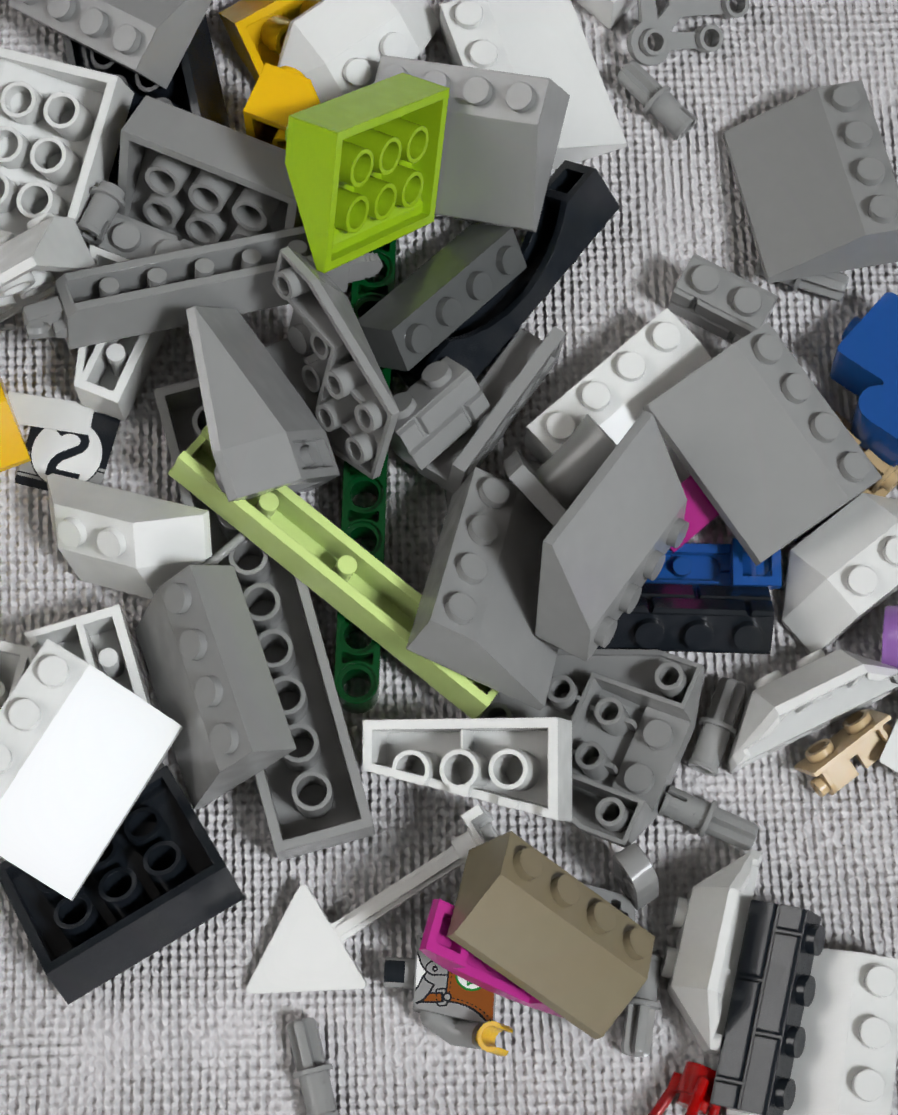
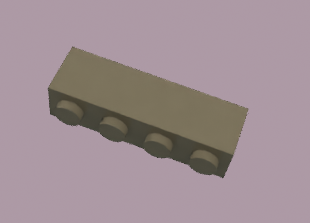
[447,831,655,1040]

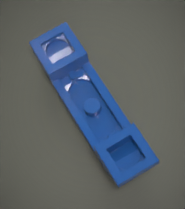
[645,538,782,590]

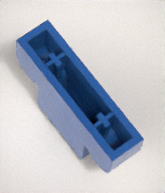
[830,292,898,467]

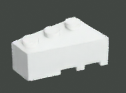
[74,245,168,421]
[23,604,151,705]

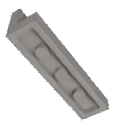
[418,326,566,494]

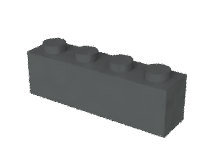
[358,223,527,372]

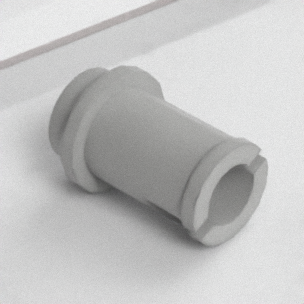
[77,181,126,245]

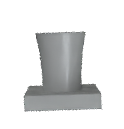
[503,414,617,526]

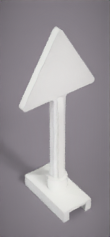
[246,804,499,994]

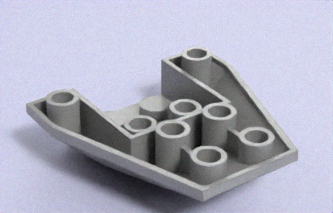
[265,246,400,480]
[186,306,340,502]
[480,648,705,848]

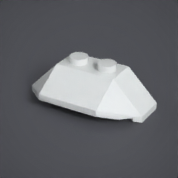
[277,0,440,103]
[47,473,212,599]
[781,493,898,654]
[726,649,898,774]
[660,850,763,1055]

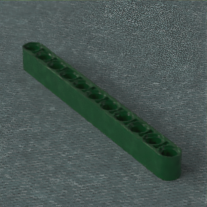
[334,239,397,714]

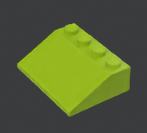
[285,72,450,273]

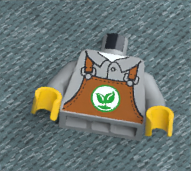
[384,934,513,1057]

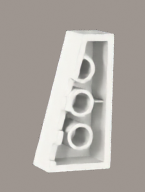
[362,717,572,821]

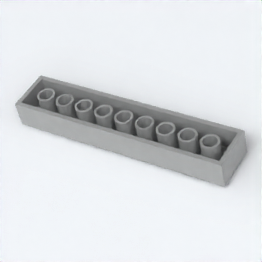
[153,378,375,862]

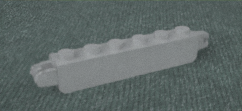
[22,226,384,350]

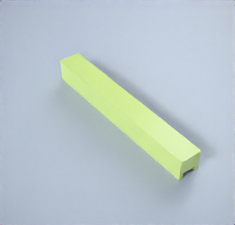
[168,425,499,718]

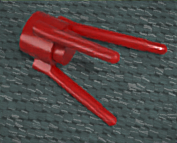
[648,1061,721,1115]

